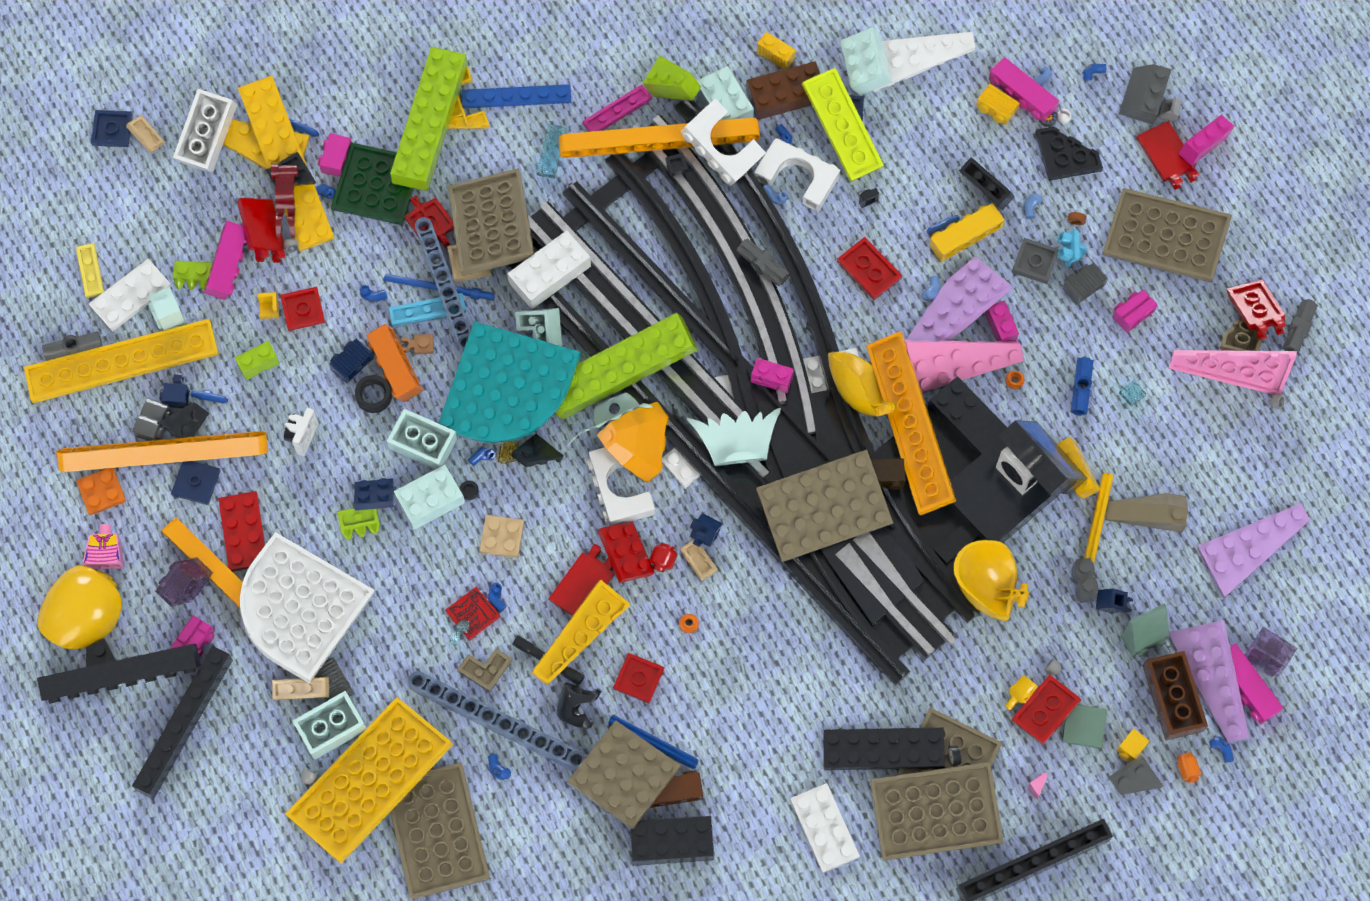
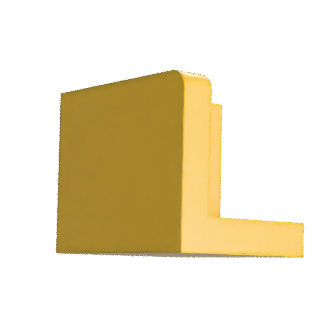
[257,292,280,319]

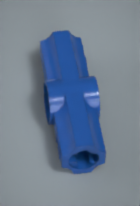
[1071,357,1094,416]

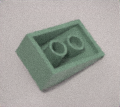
[1121,603,1169,657]

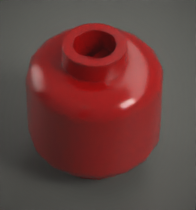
[649,542,678,573]

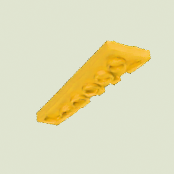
[531,580,630,685]

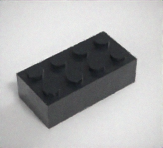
[630,816,714,866]

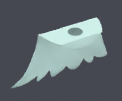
[567,393,653,447]
[687,408,781,466]

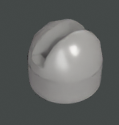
[284,237,300,254]
[1269,393,1285,409]
[1044,658,1061,676]
[301,769,318,785]

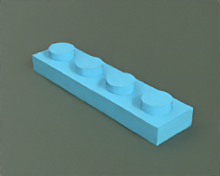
[389,293,467,327]

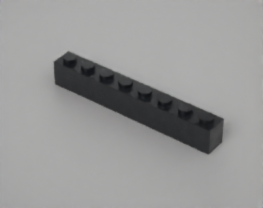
[37,643,201,704]
[132,646,233,800]
[956,818,1113,901]

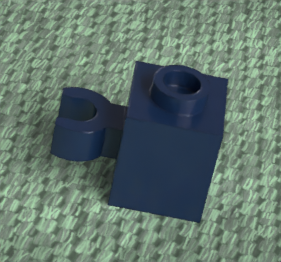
[159,372,190,408]
[690,513,723,547]
[1096,588,1133,613]

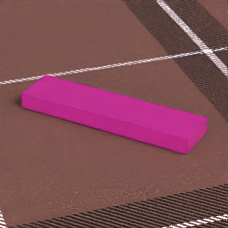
[582,84,652,132]

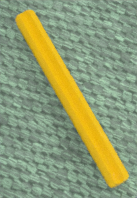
[1084,473,1113,563]

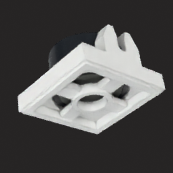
[284,407,319,456]

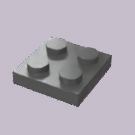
[1012,238,1059,284]

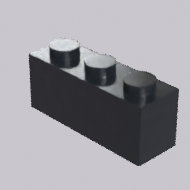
[959,157,1015,211]

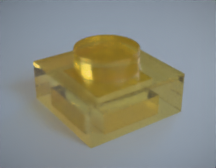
[498,441,519,464]

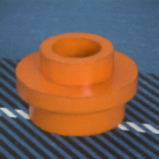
[1005,371,1025,389]
[679,614,699,633]

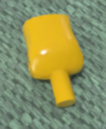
[1004,675,1038,711]

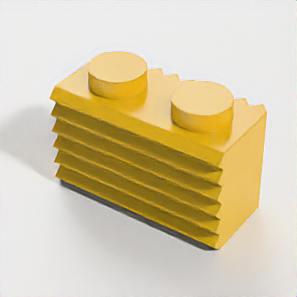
[757,32,796,69]
[976,84,1020,125]

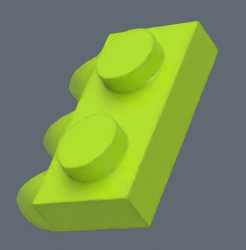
[173,261,212,291]
[337,508,379,540]

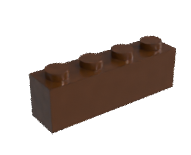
[650,771,703,808]

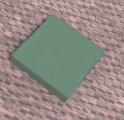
[1062,705,1107,749]

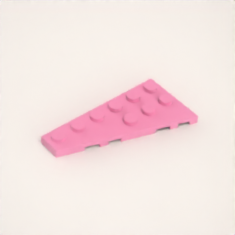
[904,340,1024,393]
[1169,350,1297,394]

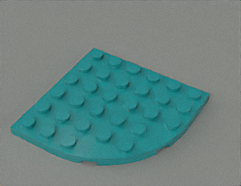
[438,321,581,443]

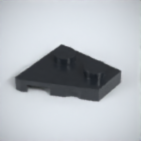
[266,152,316,186]

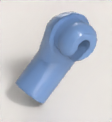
[1034,67,1052,86]
[763,184,788,205]
[1024,193,1042,219]
[922,276,940,301]

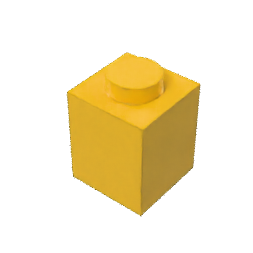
[1116,729,1149,762]

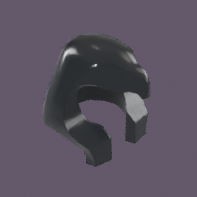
[557,682,602,729]

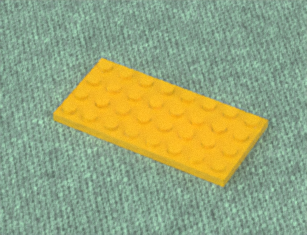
[285,697,453,864]

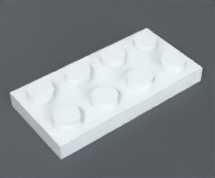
[89,259,172,332]
[790,783,860,873]

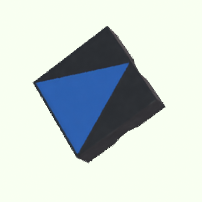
[998,420,1088,495]

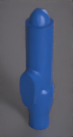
[289,118,319,137]
[926,214,960,234]
[191,390,228,404]

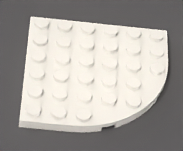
[240,532,375,683]

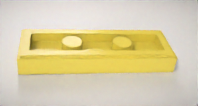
[76,243,104,299]

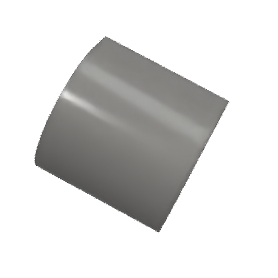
[1159,97,1181,122]

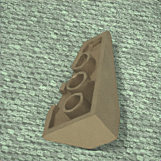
[1220,317,1262,351]
[1105,493,1188,533]

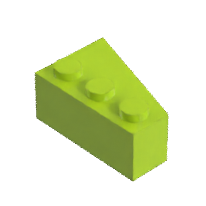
[642,55,701,101]

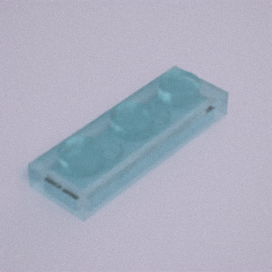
[537,124,567,179]

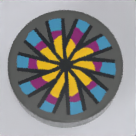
[1039,111,1057,127]

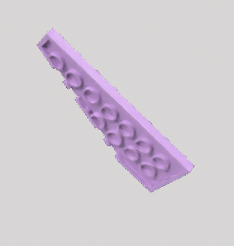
[906,256,1012,342]

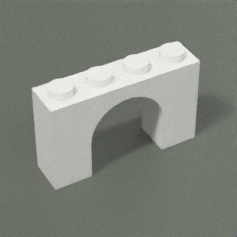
[680,98,766,186]
[754,138,840,212]
[586,447,655,526]

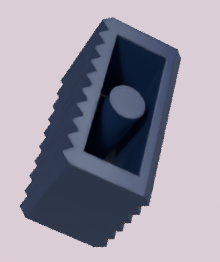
[329,338,374,384]

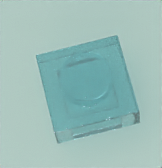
[1119,380,1147,407]

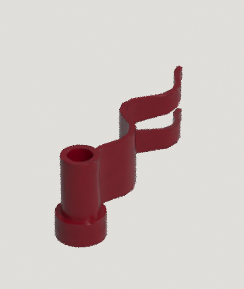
[271,163,298,237]

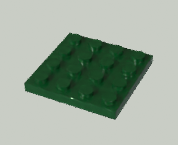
[331,142,414,226]

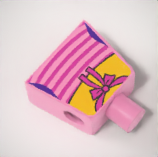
[83,524,124,570]

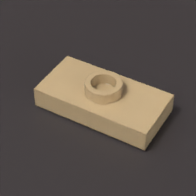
[126,115,165,153]
[680,539,718,581]

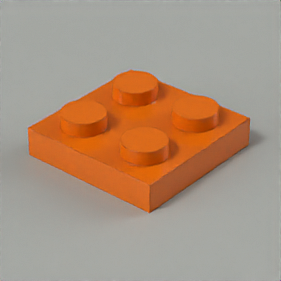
[76,468,126,516]

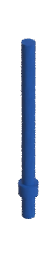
[384,274,495,301]

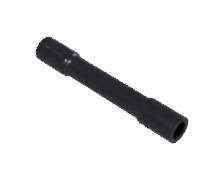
[512,635,585,686]

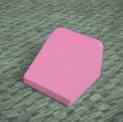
[1028,773,1048,800]

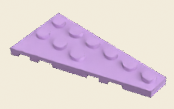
[1197,503,1310,599]
[1169,621,1249,742]

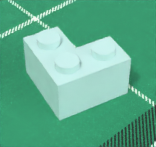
[148,287,186,330]
[515,308,562,346]

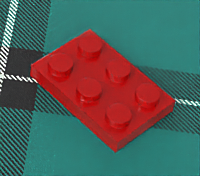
[837,237,902,300]
[597,521,655,583]
[1012,675,1081,745]

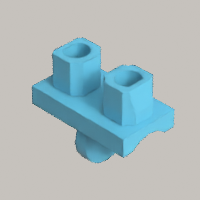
[1057,229,1087,267]

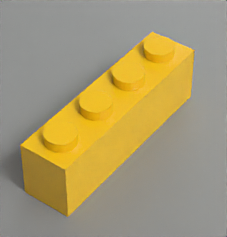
[929,203,1005,262]

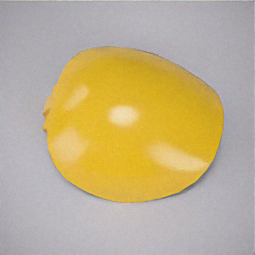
[828,352,896,416]
[954,540,1029,622]
[37,565,122,649]

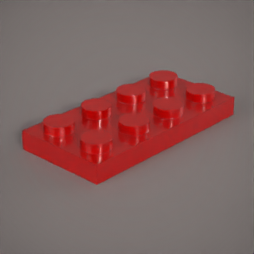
[218,491,265,572]

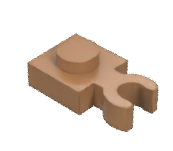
[401,334,434,355]

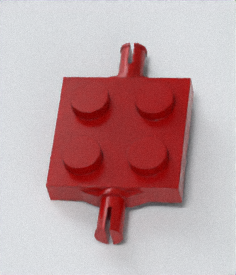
[404,196,454,248]

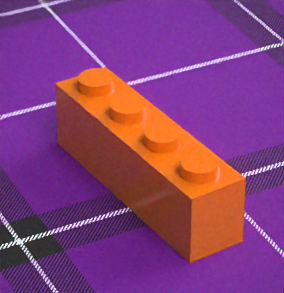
[366,324,424,402]

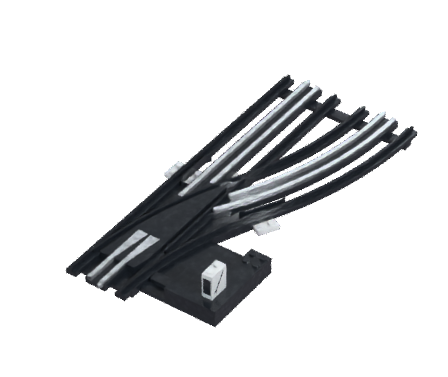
[505,100,1060,686]

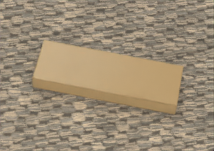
[272,677,329,700]

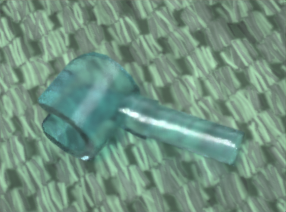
[450,620,470,645]

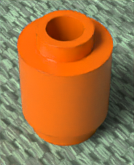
[1177,752,1202,784]

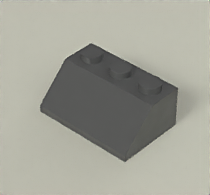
[1119,64,1172,125]

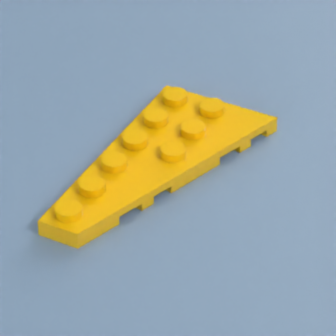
[223,119,310,169]

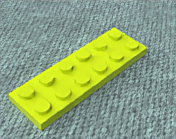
[802,68,884,182]

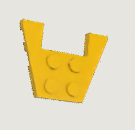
[448,66,490,129]

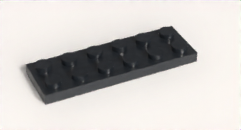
[824,727,945,770]

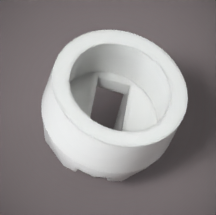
[1057,108,1072,124]

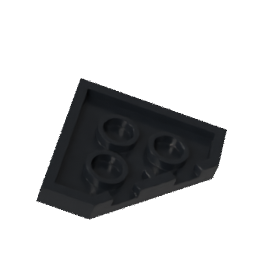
[1035,126,1103,181]

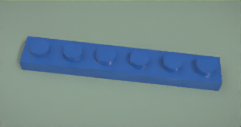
[462,84,571,109]

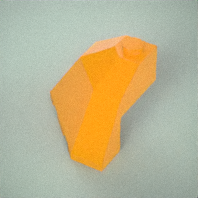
[597,402,669,483]

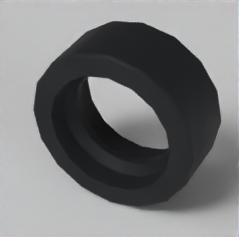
[355,375,392,413]

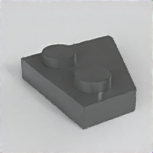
[1109,755,1163,795]

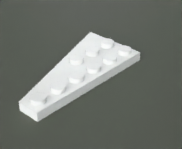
[873,32,975,93]

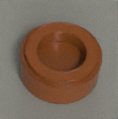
[1067,212,1087,225]

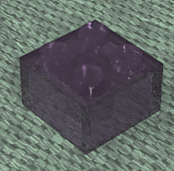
[155,557,213,607]
[1244,627,1298,677]

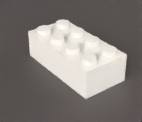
[173,89,237,173]
[507,230,591,309]

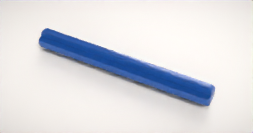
[608,715,699,769]

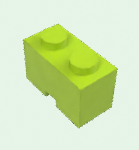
[234,340,280,381]

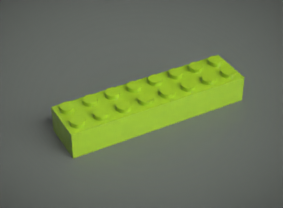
[390,46,468,191]
[556,313,698,419]

